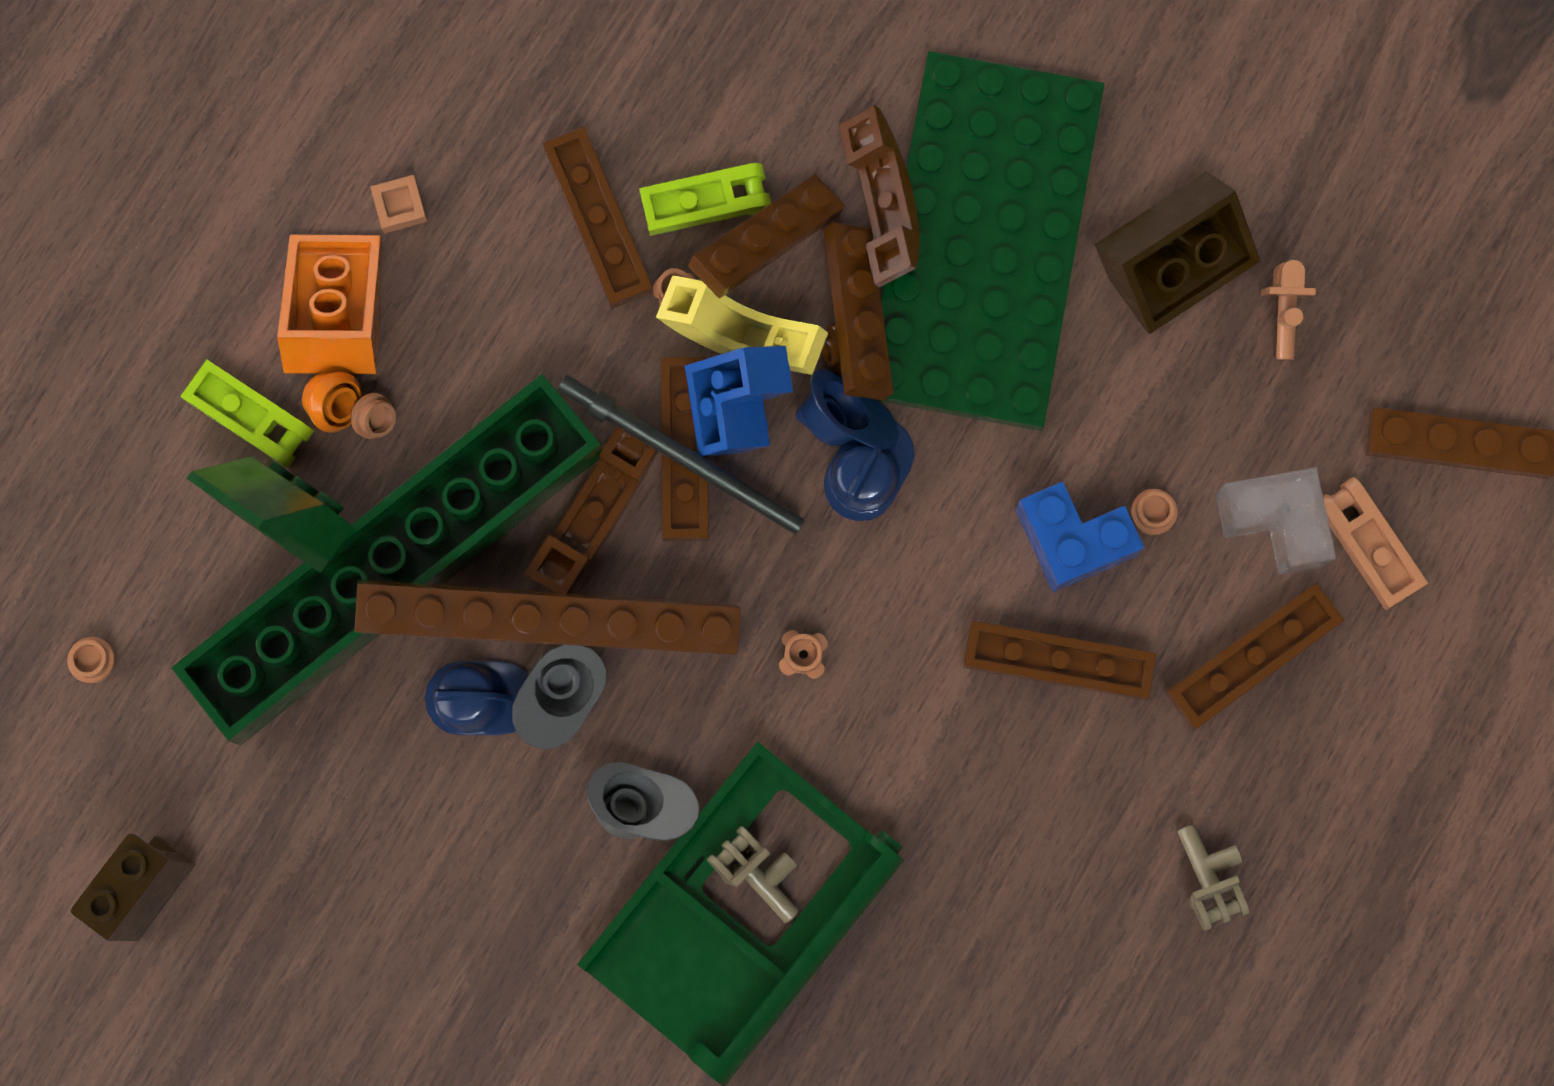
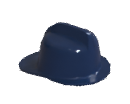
[795,369,899,449]
[824,421,915,521]
[425,661,529,736]

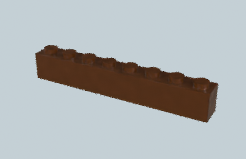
[354,580,741,655]

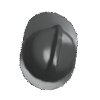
[512,645,606,749]
[587,762,699,841]

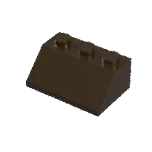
[1095,171,1261,334]

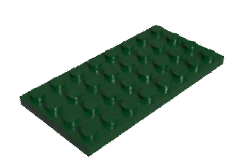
[876,51,1105,431]

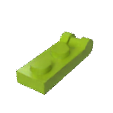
[639,163,772,236]
[180,360,314,469]

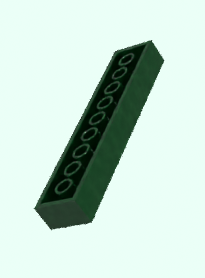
[171,374,602,746]

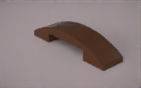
[839,105,920,287]
[524,427,658,593]

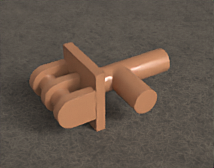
[1261,260,1316,360]

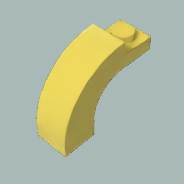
[656,276,828,375]

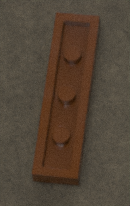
[542,126,653,309]
[688,174,845,299]
[823,222,893,400]
[661,357,709,541]
[1366,407,1554,479]
[1165,583,1344,731]
[963,620,1156,701]

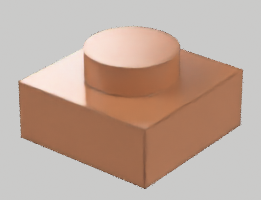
[370,175,428,234]

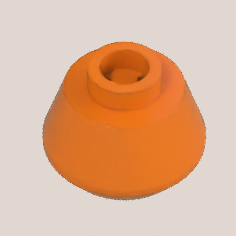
[302,372,362,433]

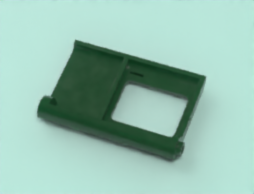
[577,742,904,1086]

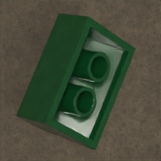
[186,457,354,573]

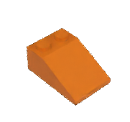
[277,235,381,374]

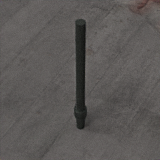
[557,374,805,535]

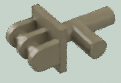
[1177,825,1249,931]
[707,826,799,923]

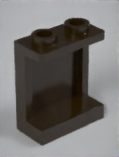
[71,833,196,941]

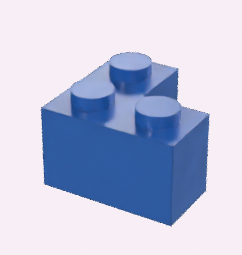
[685,346,793,457]
[1015,482,1144,592]

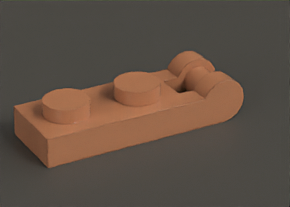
[1313,477,1428,610]

